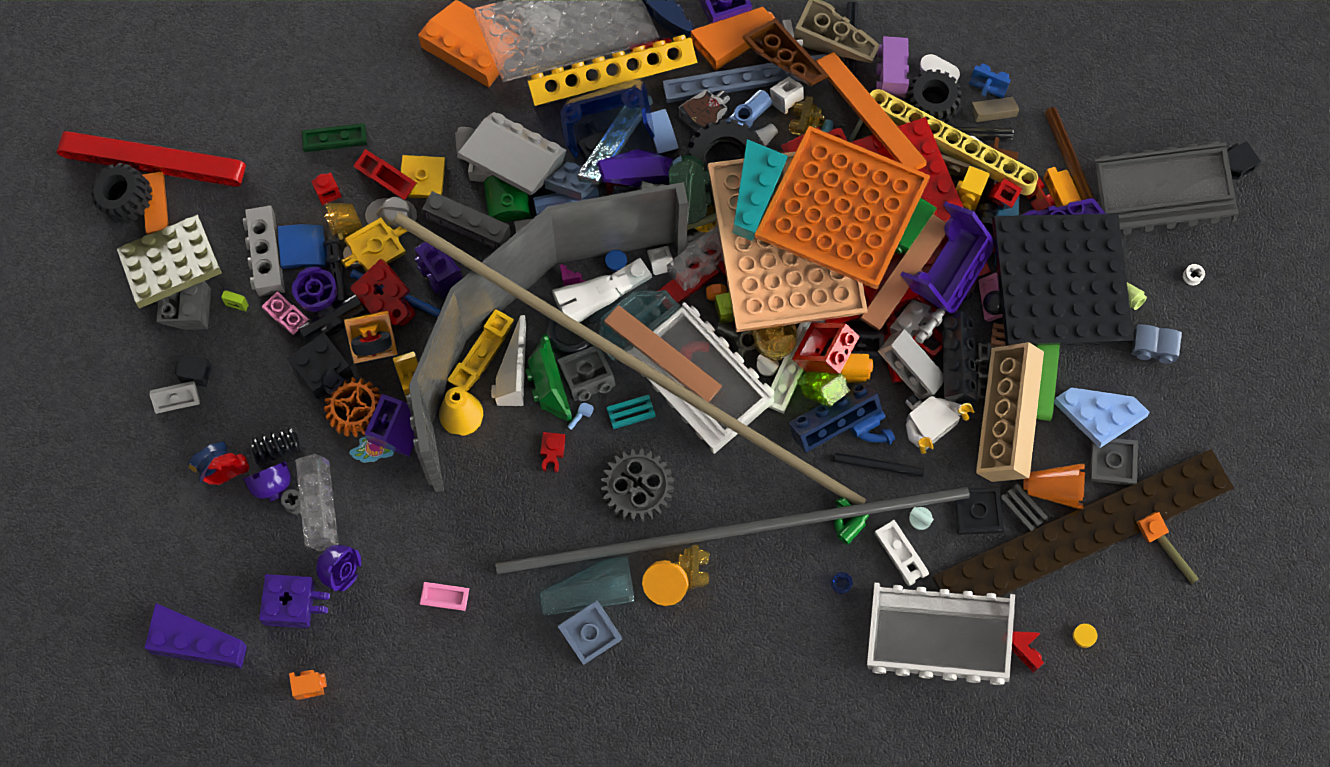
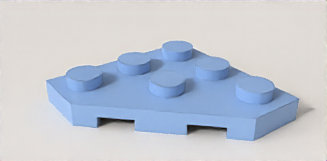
[1054,388,1149,448]

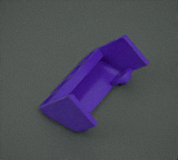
[900,202,995,313]

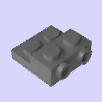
[557,346,616,401]

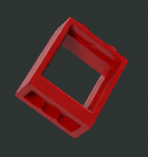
[791,323,860,374]

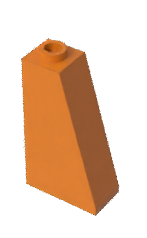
[691,7,775,71]

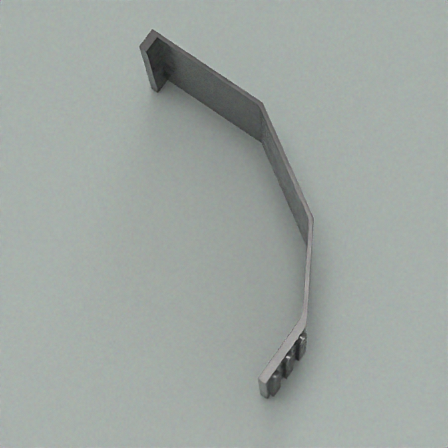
[406,182,688,492]

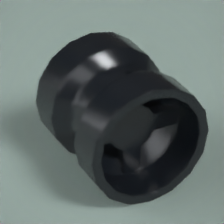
[976,203,998,232]

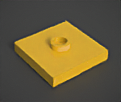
[401,155,446,198]

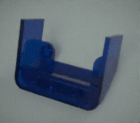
[560,79,655,157]

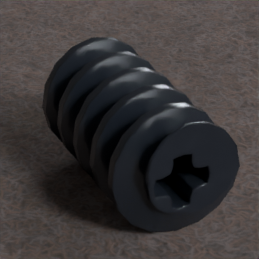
[251,426,301,465]

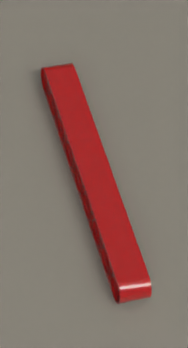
[56,131,246,187]

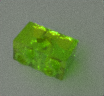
[797,372,849,407]

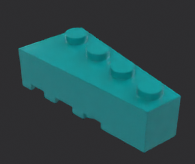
[732,139,788,241]

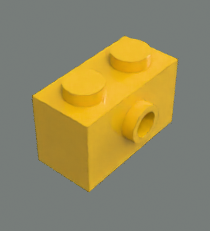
[956,166,990,212]

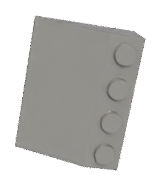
[457,112,567,195]

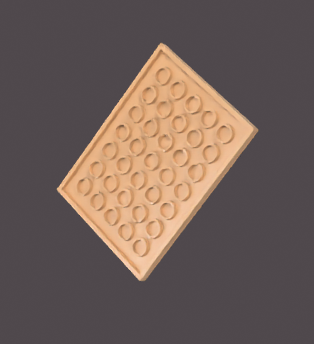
[707,152,868,332]

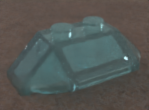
[599,290,680,361]

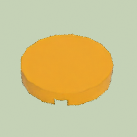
[642,560,689,606]

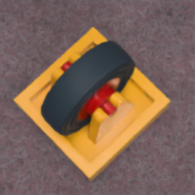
[344,311,398,364]

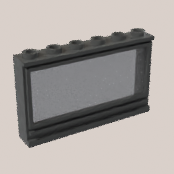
[1094,141,1239,234]

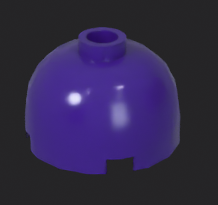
[292,267,337,312]
[243,461,291,502]
[316,544,361,592]

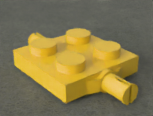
[341,217,408,272]

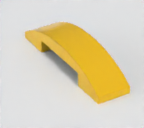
[447,309,514,391]

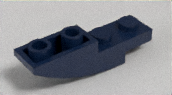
[641,0,695,38]

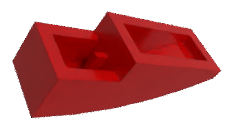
[353,149,417,200]

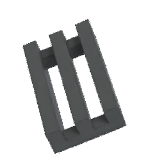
[1001,484,1048,532]

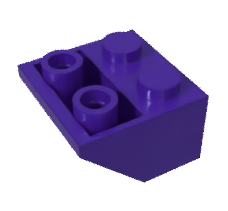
[365,394,415,457]

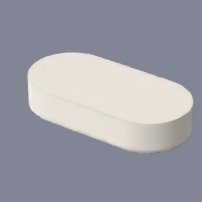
[920,54,960,83]

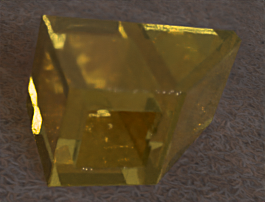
[324,203,363,240]

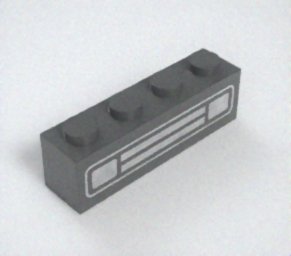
[422,191,511,251]

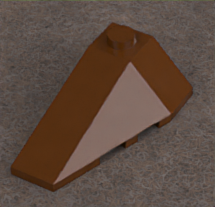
[743,18,828,86]

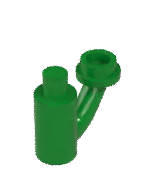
[834,497,869,545]

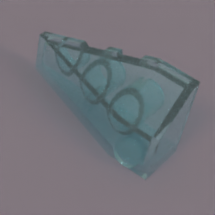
[540,556,634,615]

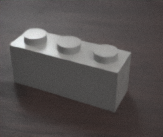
[878,329,944,400]

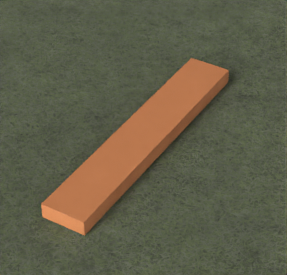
[861,214,946,331]
[604,305,722,402]

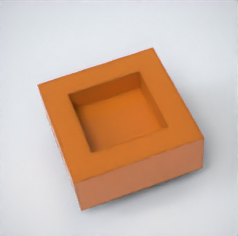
[1136,512,1169,543]

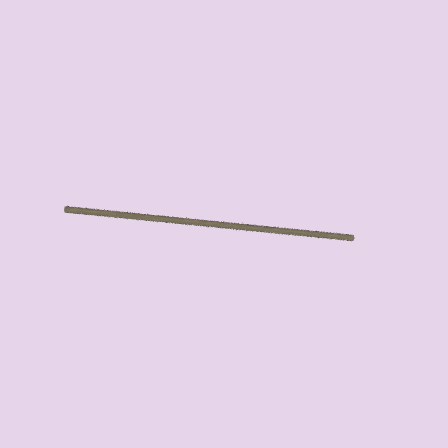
[393,212,866,505]

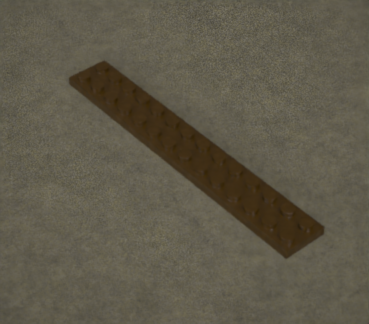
[932,449,1234,618]

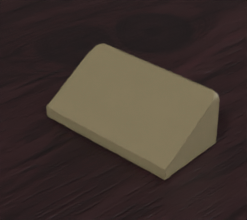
[972,97,1019,122]

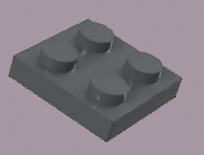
[1090,438,1138,485]

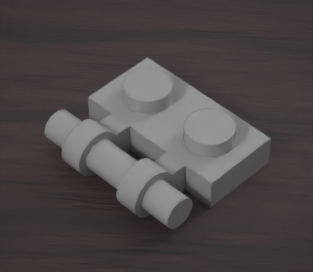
[890,299,945,343]

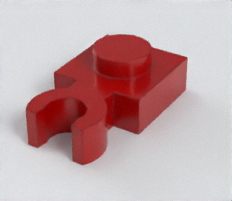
[541,432,566,473]

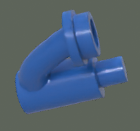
[850,411,895,445]

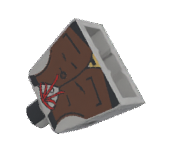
[679,90,730,132]

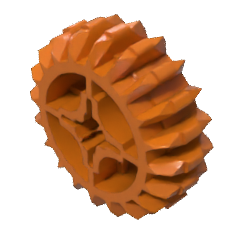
[324,377,382,438]

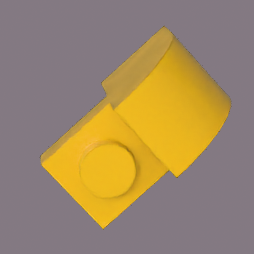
[393,351,418,400]

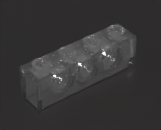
[667,225,724,291]
[296,454,339,551]

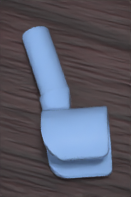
[567,403,594,430]

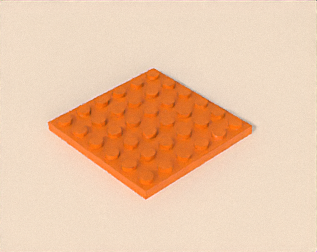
[755,126,930,289]

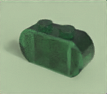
[669,155,711,224]

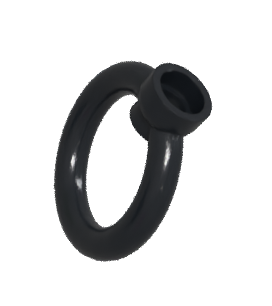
[546,309,604,353]

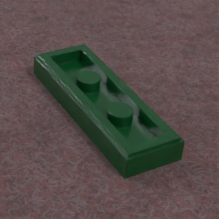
[301,123,368,152]

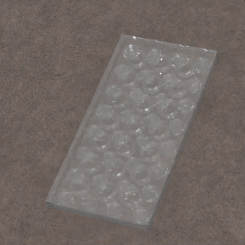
[474,0,659,82]

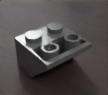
[156,281,211,330]

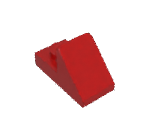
[1001,631,1044,673]

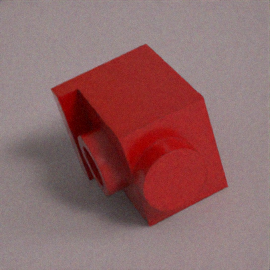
[311,172,341,205]
[987,178,1022,209]

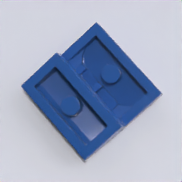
[277,224,327,269]

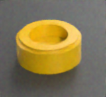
[1073,624,1097,648]

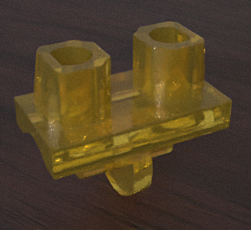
[789,96,826,135]
[673,545,709,590]

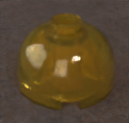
[753,324,798,361]

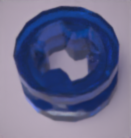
[831,572,853,594]

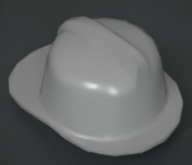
[365,197,417,230]

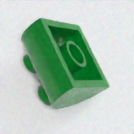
[484,175,532,222]

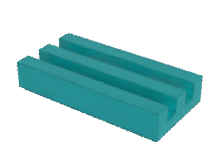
[607,395,656,429]

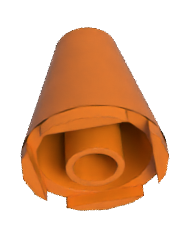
[1023,464,1085,509]

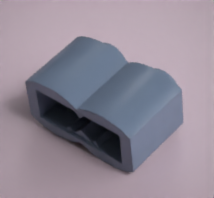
[1132,324,1182,364]

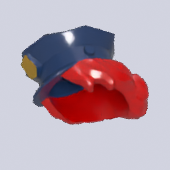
[188,442,250,485]

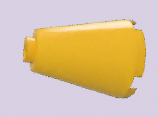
[439,387,483,436]

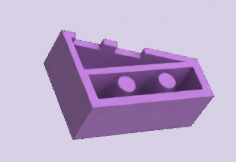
[875,36,909,101]

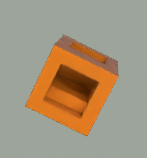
[289,670,327,700]

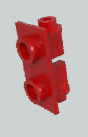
[1023,176,1056,211]

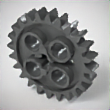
[601,449,674,522]

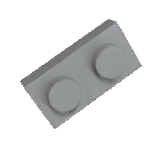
[149,381,200,414]

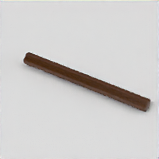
[1045,107,1096,201]

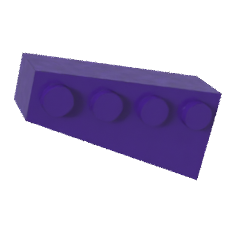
[144,603,247,668]

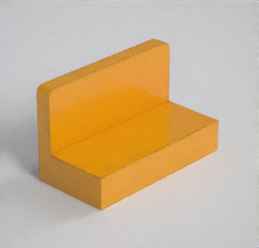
[1043,167,1081,207]

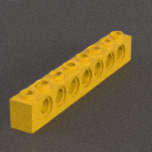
[527,35,697,106]

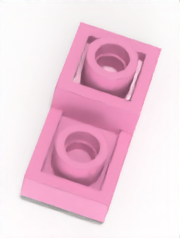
[262,291,309,335]

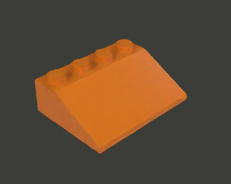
[418,0,524,88]

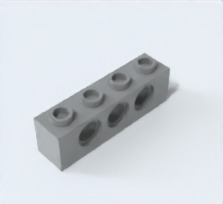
[243,206,285,297]

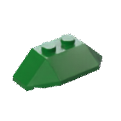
[525,334,572,422]

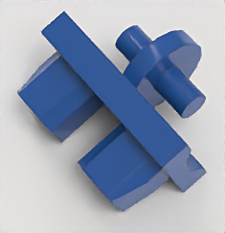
[968,63,1011,98]

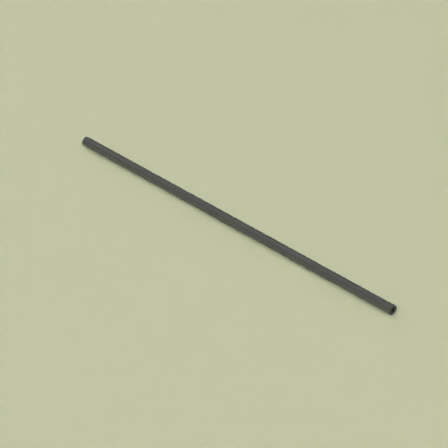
[496,487,970,574]

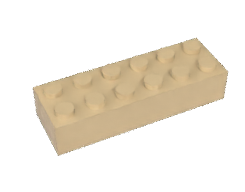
[976,342,1044,482]

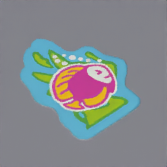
[349,436,394,463]

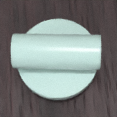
[909,507,934,530]

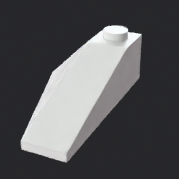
[491,315,526,406]

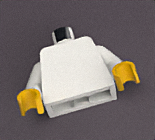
[905,394,974,454]

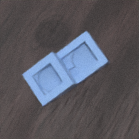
[645,109,678,154]

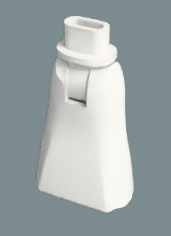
[552,273,632,323]

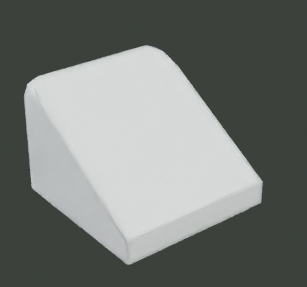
[647,246,674,275]

